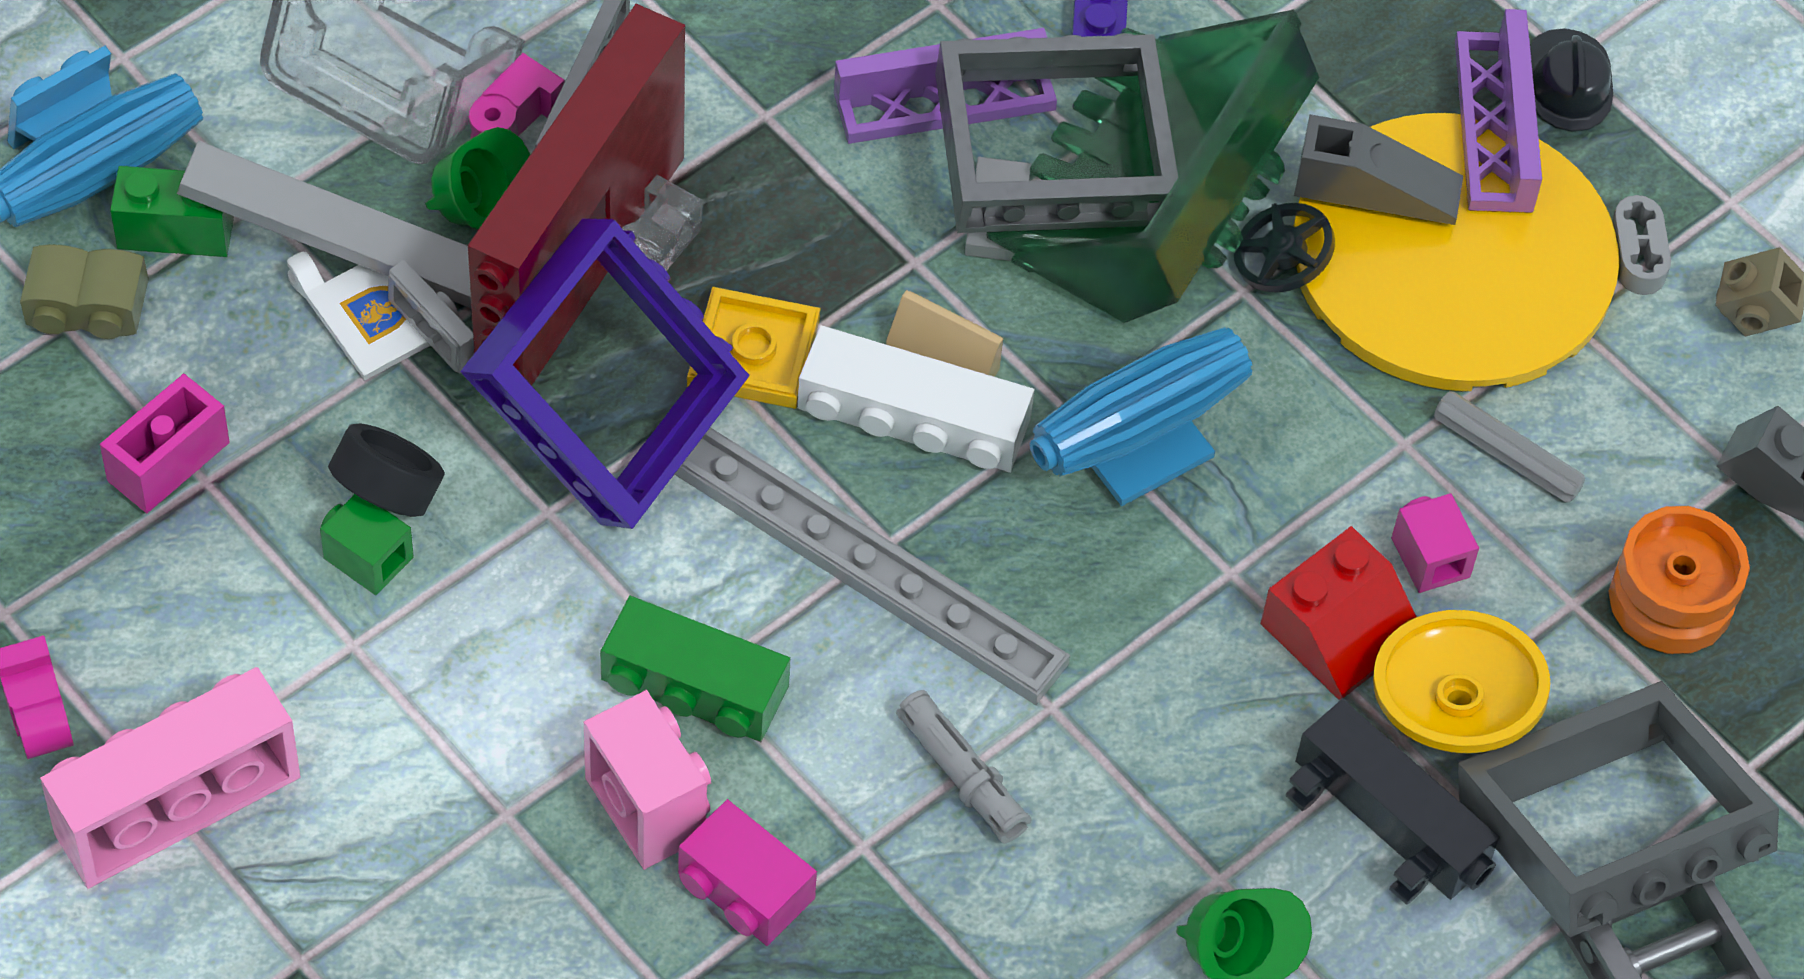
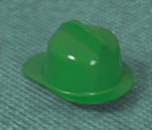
[425,127,531,230]
[1176,888,1312,979]

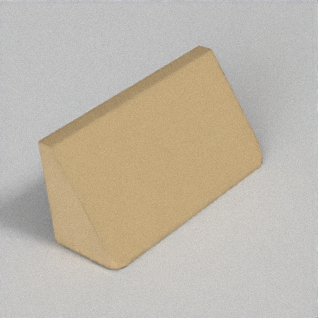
[886,290,1003,377]

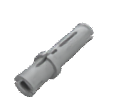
[896,690,1032,843]

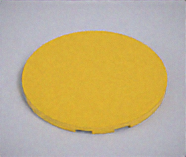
[1293,113,1619,391]

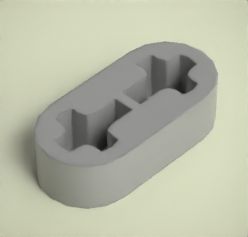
[1612,195,1671,295]

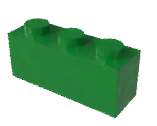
[600,595,791,742]

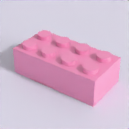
[40,667,301,889]

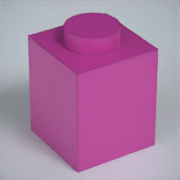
[1391,493,1479,593]

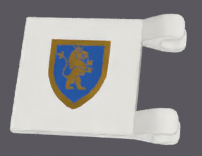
[287,212,431,381]

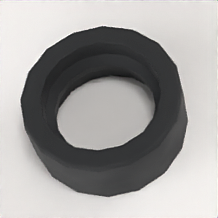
[328,423,445,517]

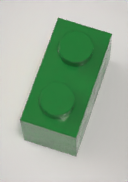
[110,166,234,257]

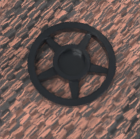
[1234,203,1335,293]

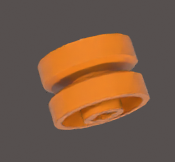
[1608,506,1750,654]

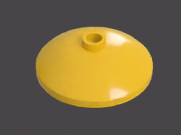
[1373,610,1550,753]

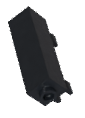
[1286,698,1499,905]

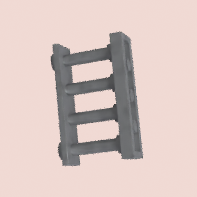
[1553,877,1773,979]

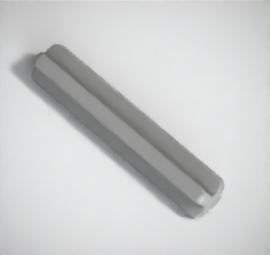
[1434,391,1585,502]

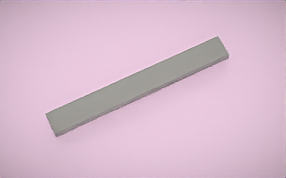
[674,427,1070,705]

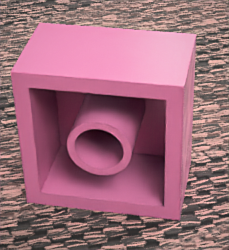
[584,690,711,870]

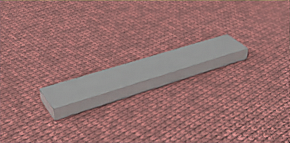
[177,141,471,308]

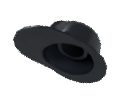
[1530,28,1613,132]

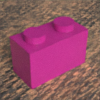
[100,373,230,514]
[678,799,817,946]

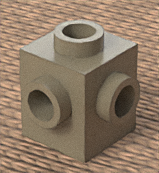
[1715,247,1804,337]

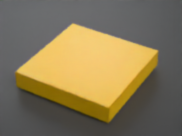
[687,287,820,409]

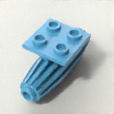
[0,45,203,227]
[1030,327,1252,507]

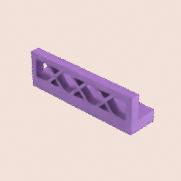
[1455,9,1542,213]
[834,28,1057,144]

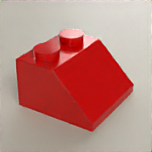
[1260,526,1417,700]

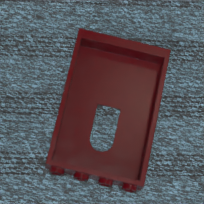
[468,4,685,386]

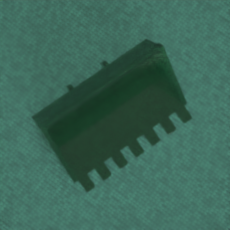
[986,9,1320,323]

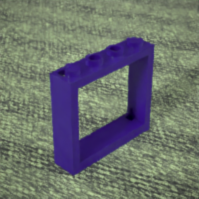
[460,218,750,529]

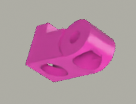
[469,53,565,139]
[0,635,74,759]

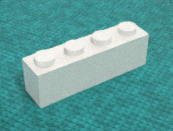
[797,325,1035,473]

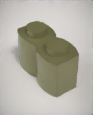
[20,244,149,339]

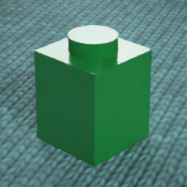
[320,494,414,596]

